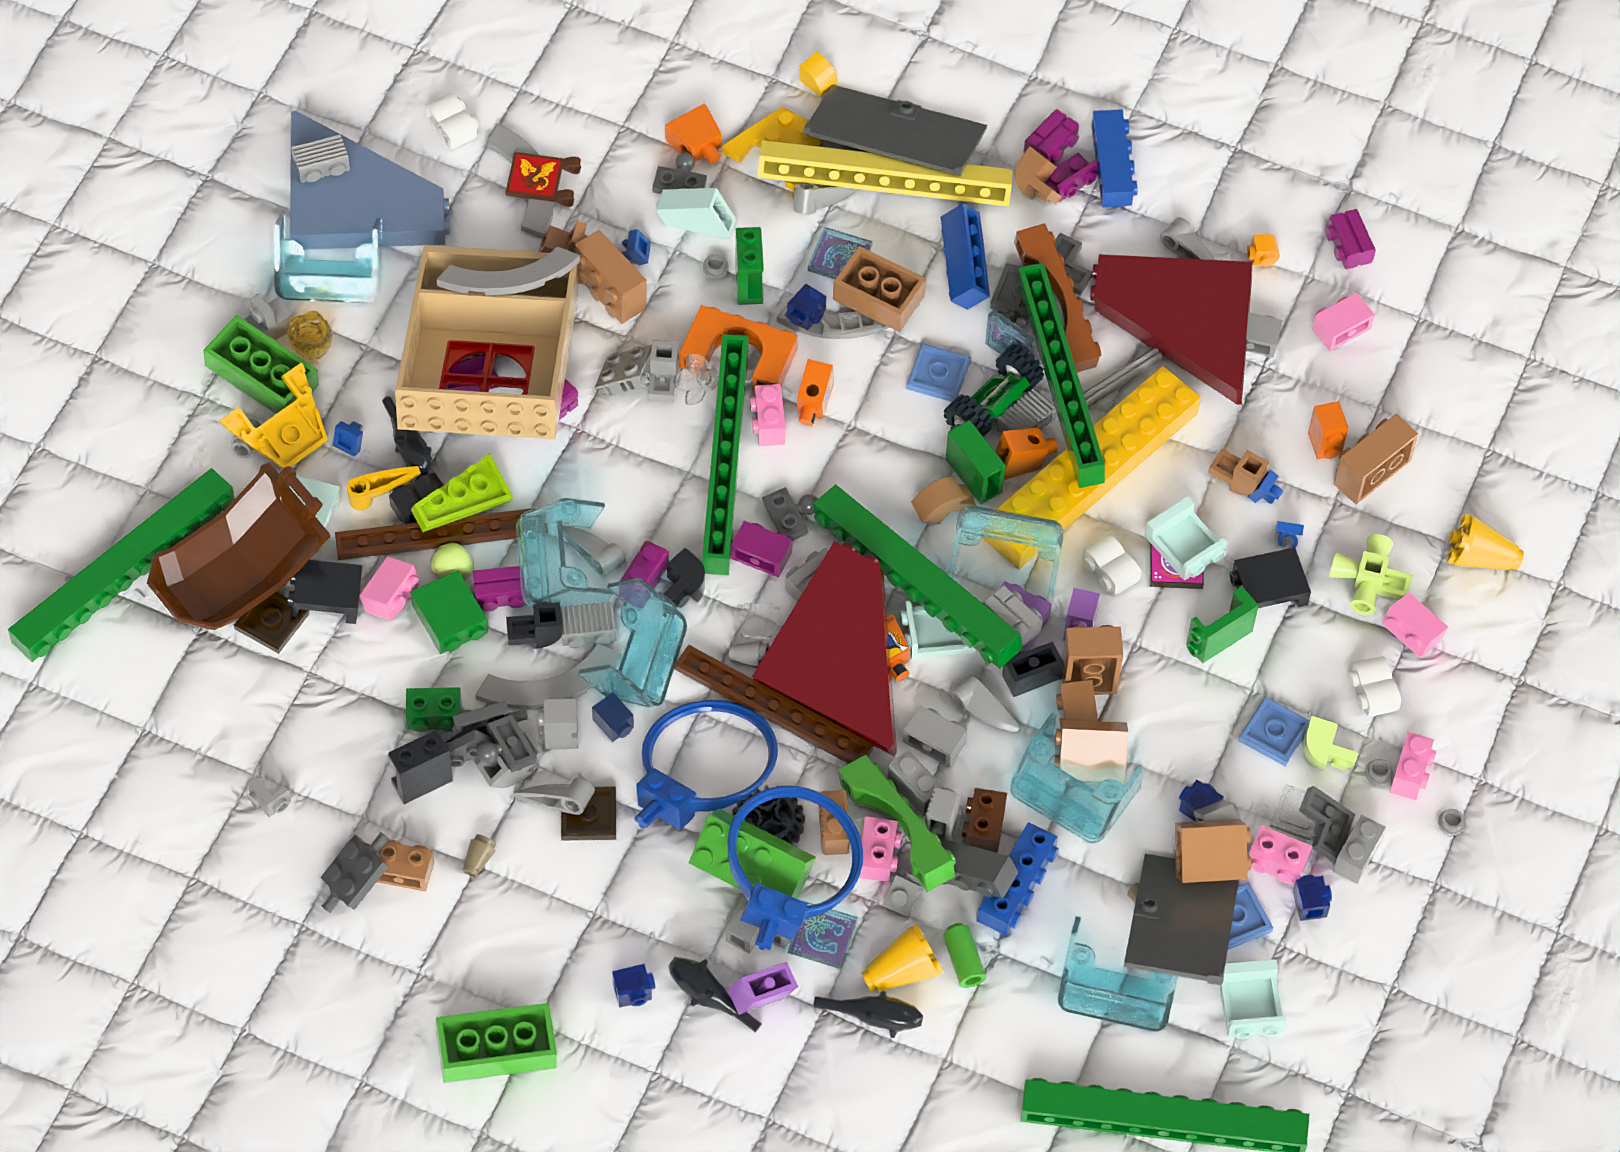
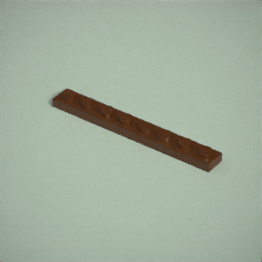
[335,507,549,560]
[674,645,874,764]

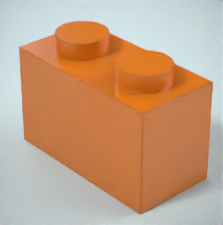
[1308,401,1348,460]

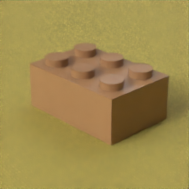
[575,230,647,324]
[833,246,926,332]
[1334,414,1418,505]
[1062,625,1123,695]

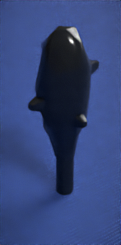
[382,396,432,474]
[668,957,762,1033]
[813,990,923,1038]

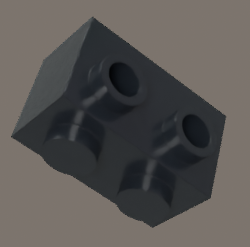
[1002,641,1064,697]

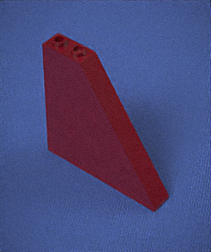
[1090,254,1252,405]
[752,541,897,757]

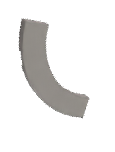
[486,124,554,238]
[437,246,580,295]
[777,300,920,339]
[475,643,622,710]

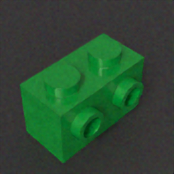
[406,687,462,732]

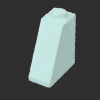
[656,188,736,239]

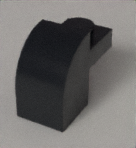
[663,548,705,613]
[506,602,562,649]

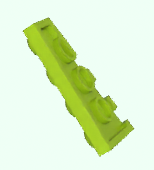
[411,453,514,532]

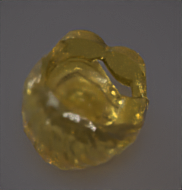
[287,311,333,360]

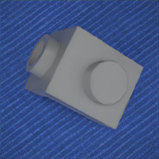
[247,776,291,817]
[882,872,924,917]

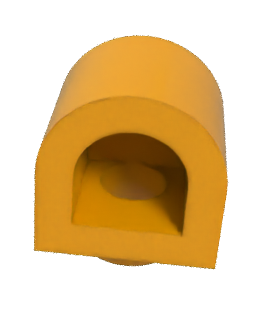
[1247,234,1280,266]

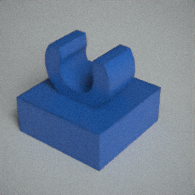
[621,229,651,265]
[332,421,363,457]
[1247,470,1283,504]
[1275,521,1304,548]

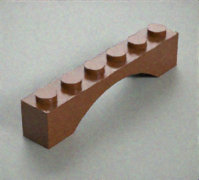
[1014,223,1101,373]

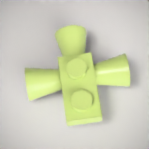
[1329,534,1413,615]

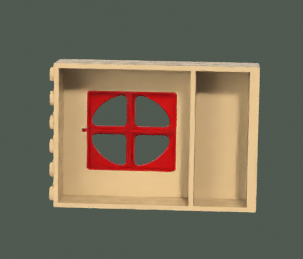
[395,245,578,439]

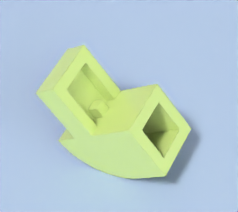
[1302,716,1358,770]

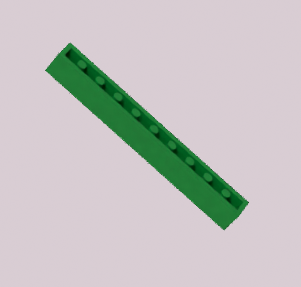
[1019,263,1105,488]
[702,334,749,575]
[8,468,235,662]
[813,484,1023,669]
[1020,1078,1309,1152]

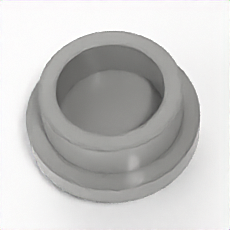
[703,254,728,279]
[1365,759,1393,786]
[1438,809,1466,836]

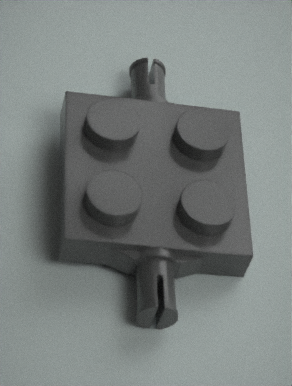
[990,263,1029,324]
[440,701,528,744]
[320,832,389,913]

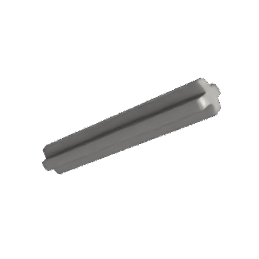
[1083,348,1162,408]

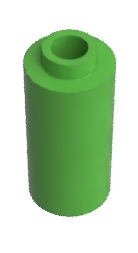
[943,923,986,988]

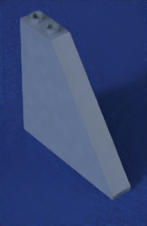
[290,111,450,250]

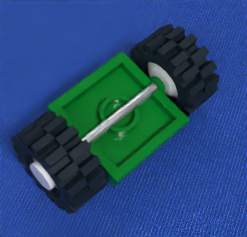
[944,344,1044,437]

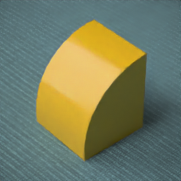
[799,51,838,97]

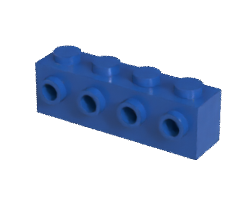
[1091,109,1138,207]
[940,203,990,310]
[977,822,1059,935]

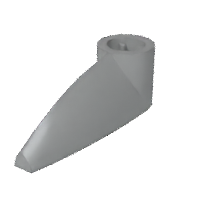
[793,183,859,214]
[1160,217,1215,260]
[558,525,626,577]
[948,674,1021,733]
[514,778,595,815]

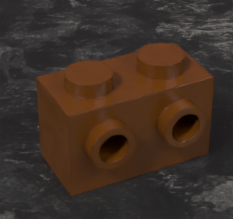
[961,788,1007,853]

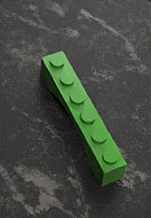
[838,755,956,892]

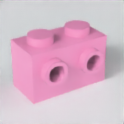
[1312,293,1375,351]
[750,384,785,446]
[360,557,420,621]
[1381,593,1449,658]
[1390,732,1436,800]
[859,816,902,882]
[1249,825,1313,885]

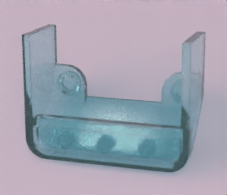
[274,214,382,303]
[516,498,613,608]
[948,505,1064,600]
[578,577,687,707]
[1010,712,1144,843]
[1058,916,1178,1032]

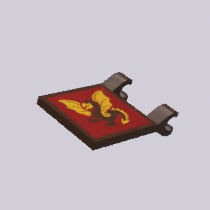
[505,152,581,207]

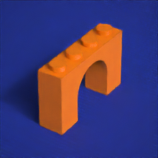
[679,305,798,391]

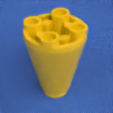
[1446,513,1524,570]
[861,924,943,992]

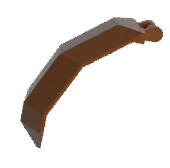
[147,462,331,630]

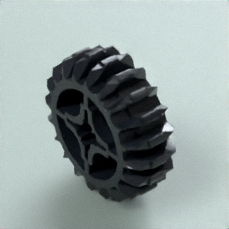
[732,784,805,845]

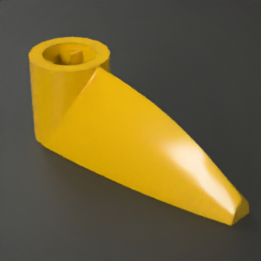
[346,466,420,511]

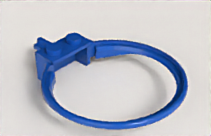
[634,700,778,831]
[727,786,863,950]

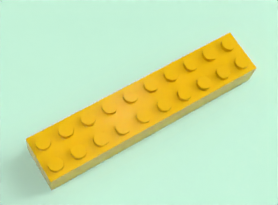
[981,366,1201,569]

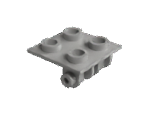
[595,345,652,396]

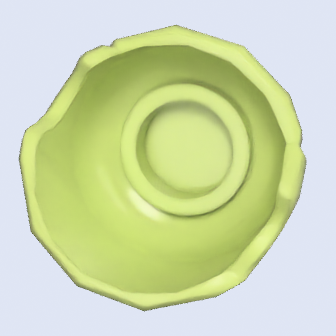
[431,543,474,580]

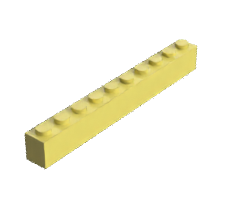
[758,140,1012,206]

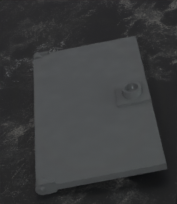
[803,84,988,176]
[1123,854,1239,985]

